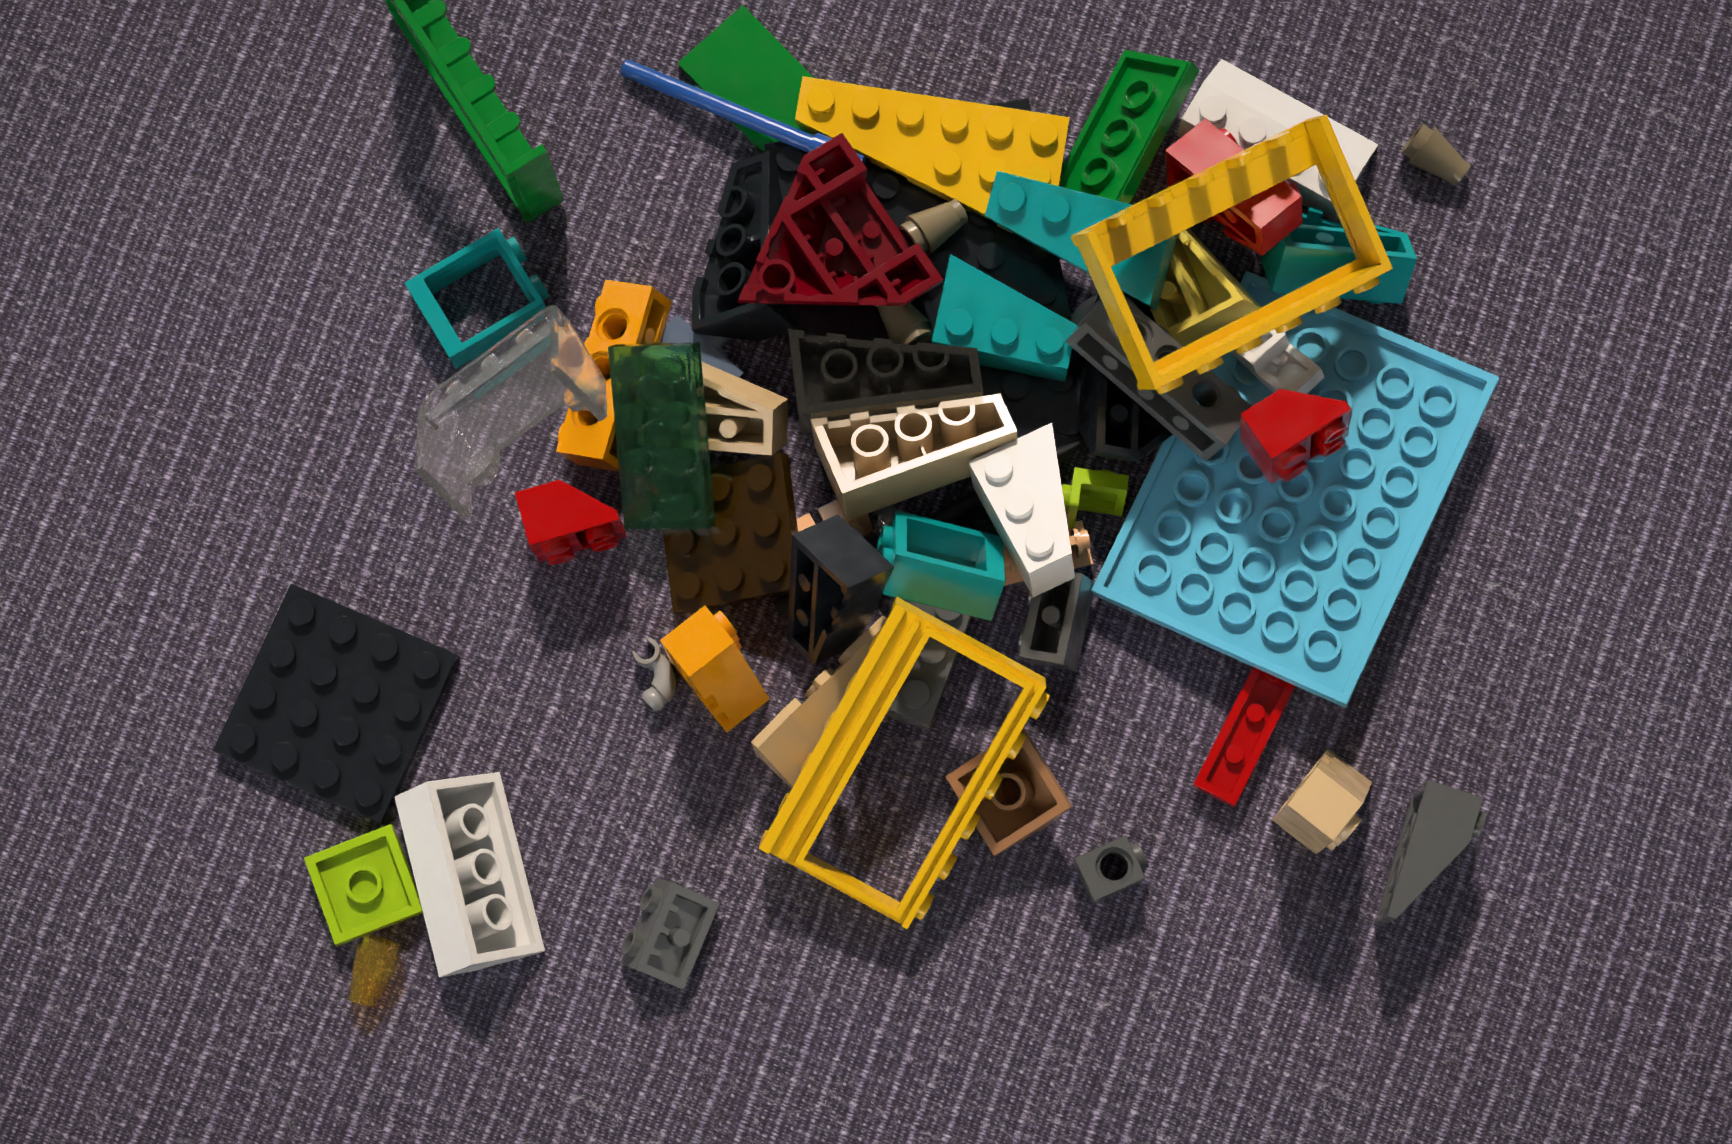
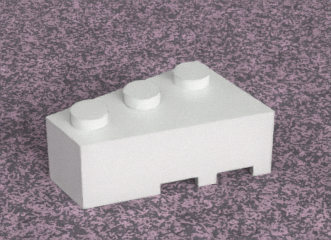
[968,423,1075,597]

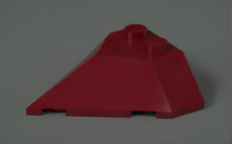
[738,133,943,306]

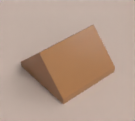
[945,727,1073,856]

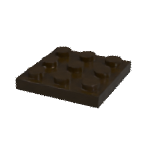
[656,452,798,615]

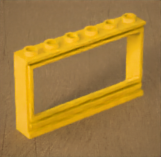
[1070,115,1393,394]
[759,597,1050,930]

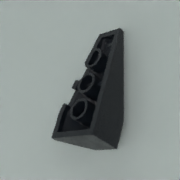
[691,151,798,341]

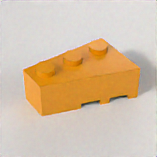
[660,605,770,733]

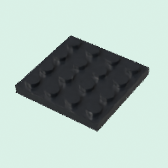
[213,584,460,825]

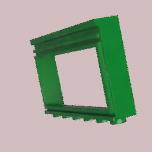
[384,0,565,224]

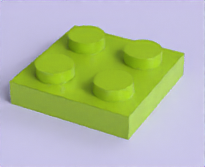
[304,824,423,946]

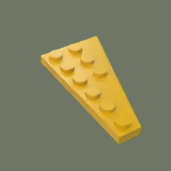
[795,76,1070,233]

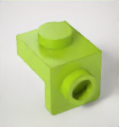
[1062,467,1129,530]

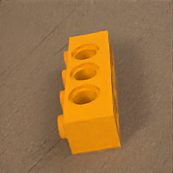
[556,280,672,473]

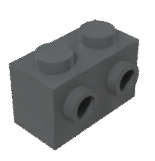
[1019,572,1095,673]

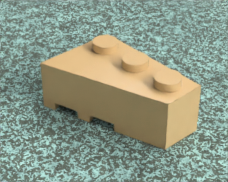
[639,343,788,456]
[1272,748,1372,854]

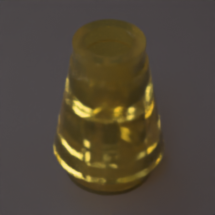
[348,934,401,1007]

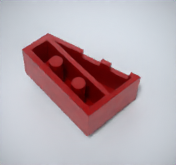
[1165,118,1303,256]

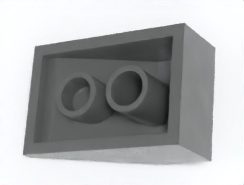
[1374,780,1486,926]

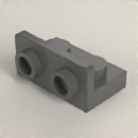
[621,878,720,990]

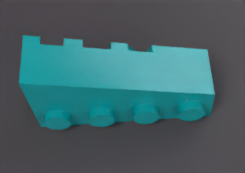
[985,171,1178,312]

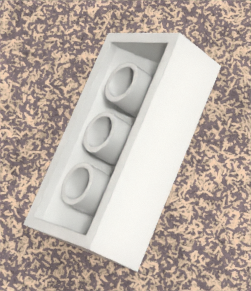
[1177,59,1378,222]
[394,772,545,977]

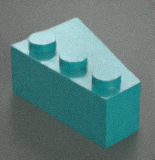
[931,254,1077,382]

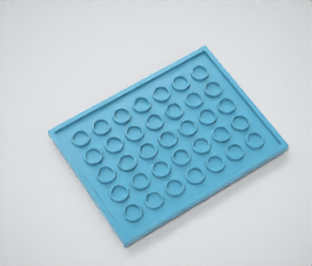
[1091,271,1499,708]

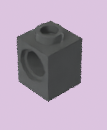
[1072,835,1149,904]

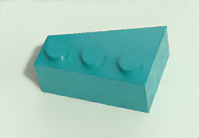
[1259,207,1417,304]

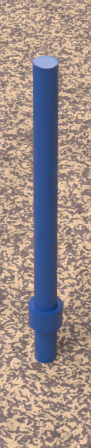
[621,59,866,165]

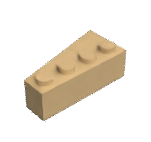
[810,394,1018,521]

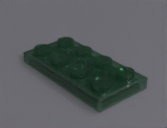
[608,342,715,529]

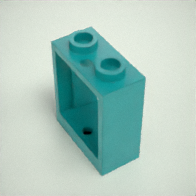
[404,228,550,369]
[877,510,1005,621]

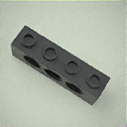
[1065,295,1252,461]

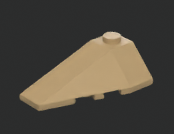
[751,615,887,789]

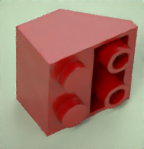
[1240,389,1351,484]
[514,480,627,565]

